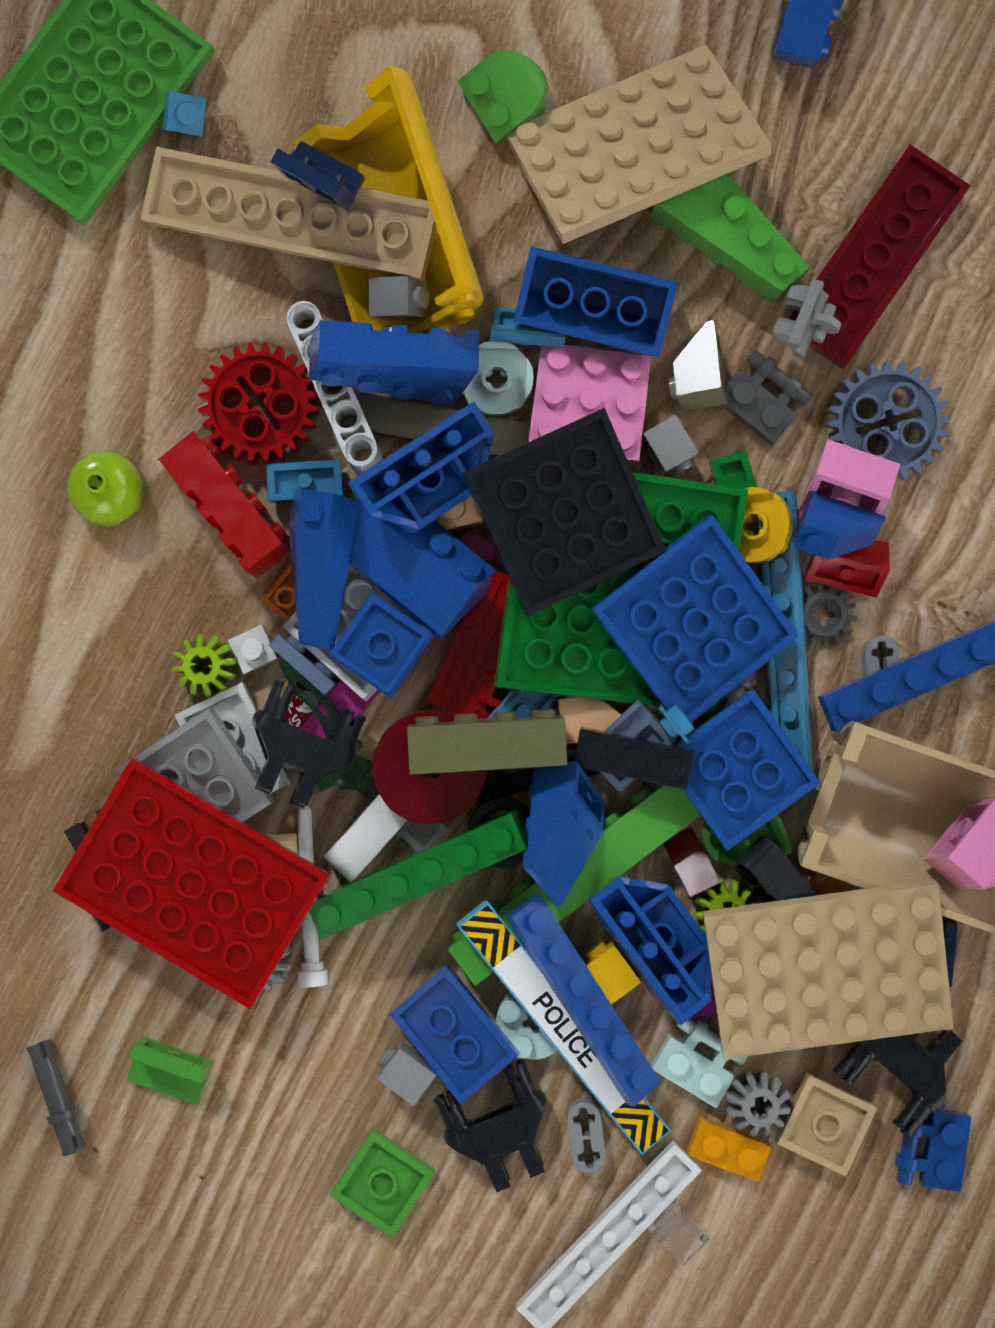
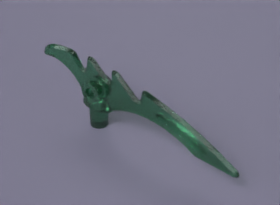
[279,660,379,802]

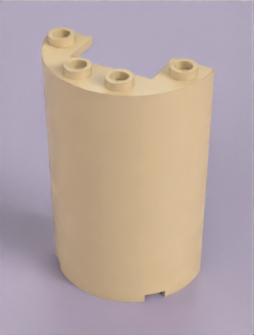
[798,721,995,934]

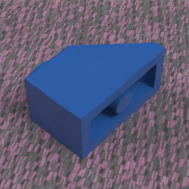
[793,492,886,560]

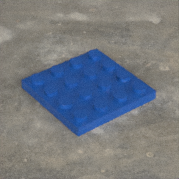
[589,515,799,723]

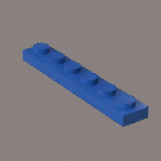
[818,620,995,732]
[506,894,661,1107]

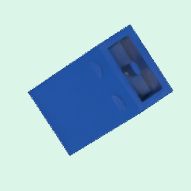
[523,761,605,906]

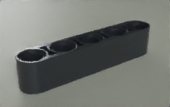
[734,836,818,903]

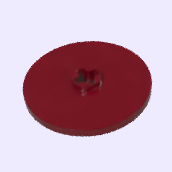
[372,710,487,824]

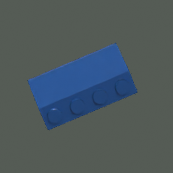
[513,246,678,358]
[349,499,496,640]

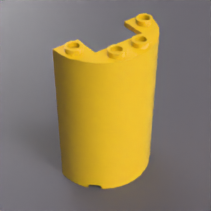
[294,66,484,335]

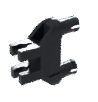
[252,680,366,809]
[833,1030,963,1139]
[433,1059,547,1193]

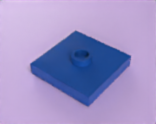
[328,592,435,699]

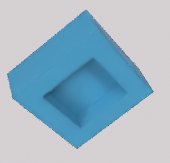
[162,91,206,137]

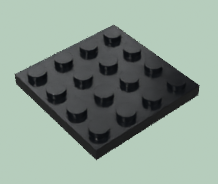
[461,408,666,616]

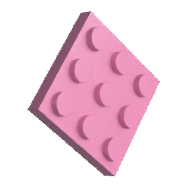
[528,345,652,466]

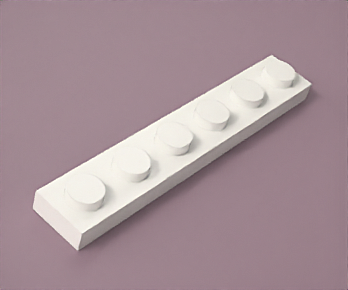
[516,1140,702,1328]

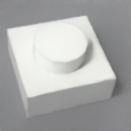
[228,625,279,674]

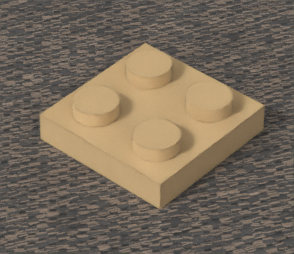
[775,1072,878,1177]

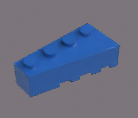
[771,0,843,69]

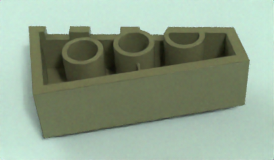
[407,709,567,774]

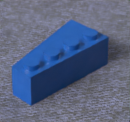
[309,320,479,407]

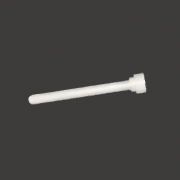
[296,806,328,988]

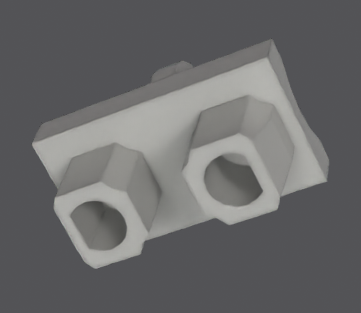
[773,279,841,358]

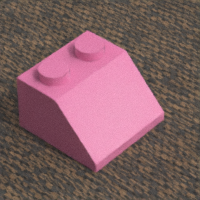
[798,439,900,518]
[923,798,995,889]

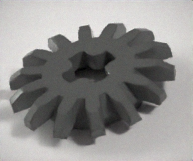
[803,583,857,648]

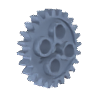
[826,360,951,481]

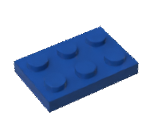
[389,964,521,1104]

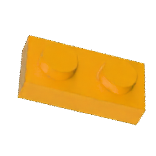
[686,1116,772,1182]

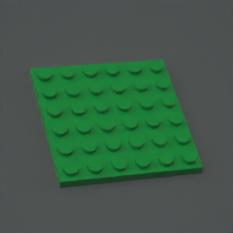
[494,472,748,713]

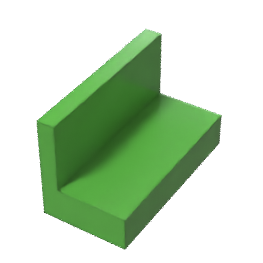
[127,1036,213,1105]

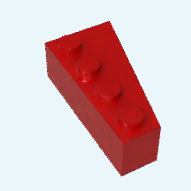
[158,431,291,579]

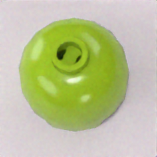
[67,451,145,526]

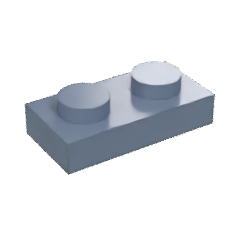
[268,634,338,695]

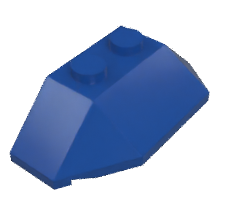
[348,402,495,531]
[589,877,712,1025]

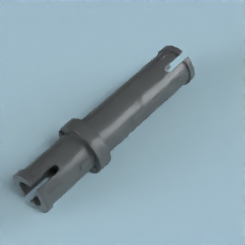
[26,1039,87,1157]

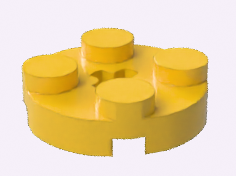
[739,487,793,563]

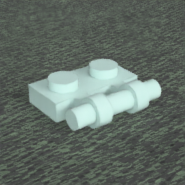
[651,1018,748,1108]

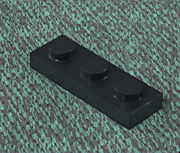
[574,727,695,790]

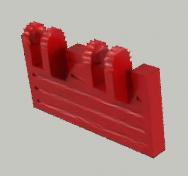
[427,570,515,719]

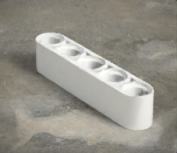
[286,301,382,475]
[323,773,437,882]

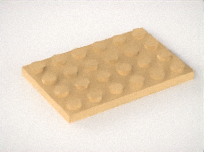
[507,45,771,244]
[703,879,954,1059]

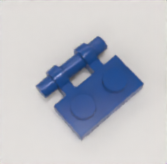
[895,1109,972,1192]

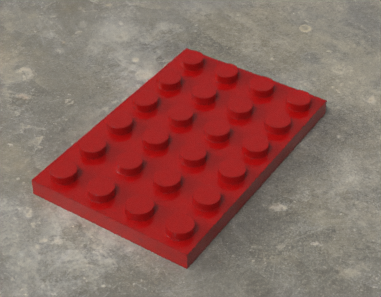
[53,758,331,1009]

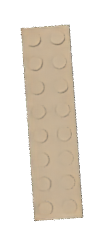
[140,147,437,282]

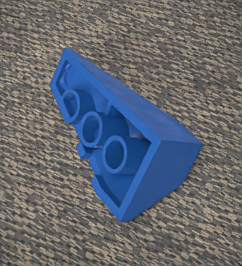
[289,489,360,650]

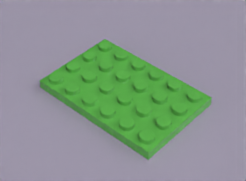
[0,0,215,226]

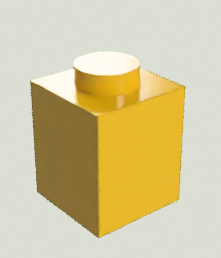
[583,940,641,1005]

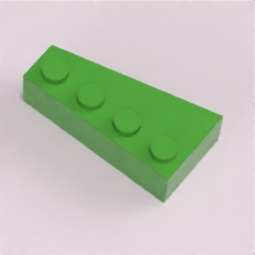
[650,174,810,304]

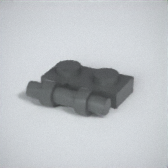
[721,349,813,446]

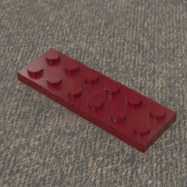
[789,144,971,370]

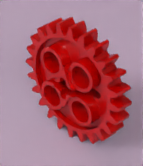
[198,342,320,465]

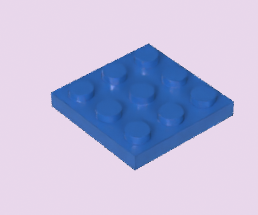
[673,689,821,851]

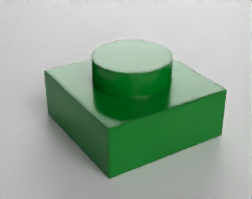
[709,451,756,489]

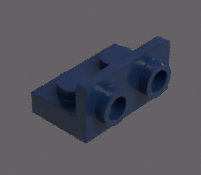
[270,141,365,211]

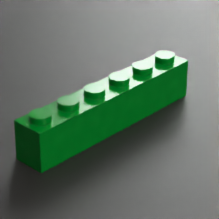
[309,807,528,940]

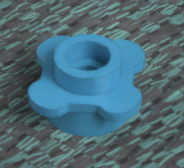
[659,704,695,744]

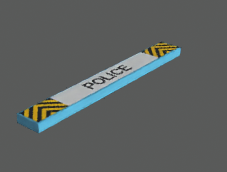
[456,899,671,1155]

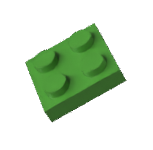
[330,1128,435,1237]

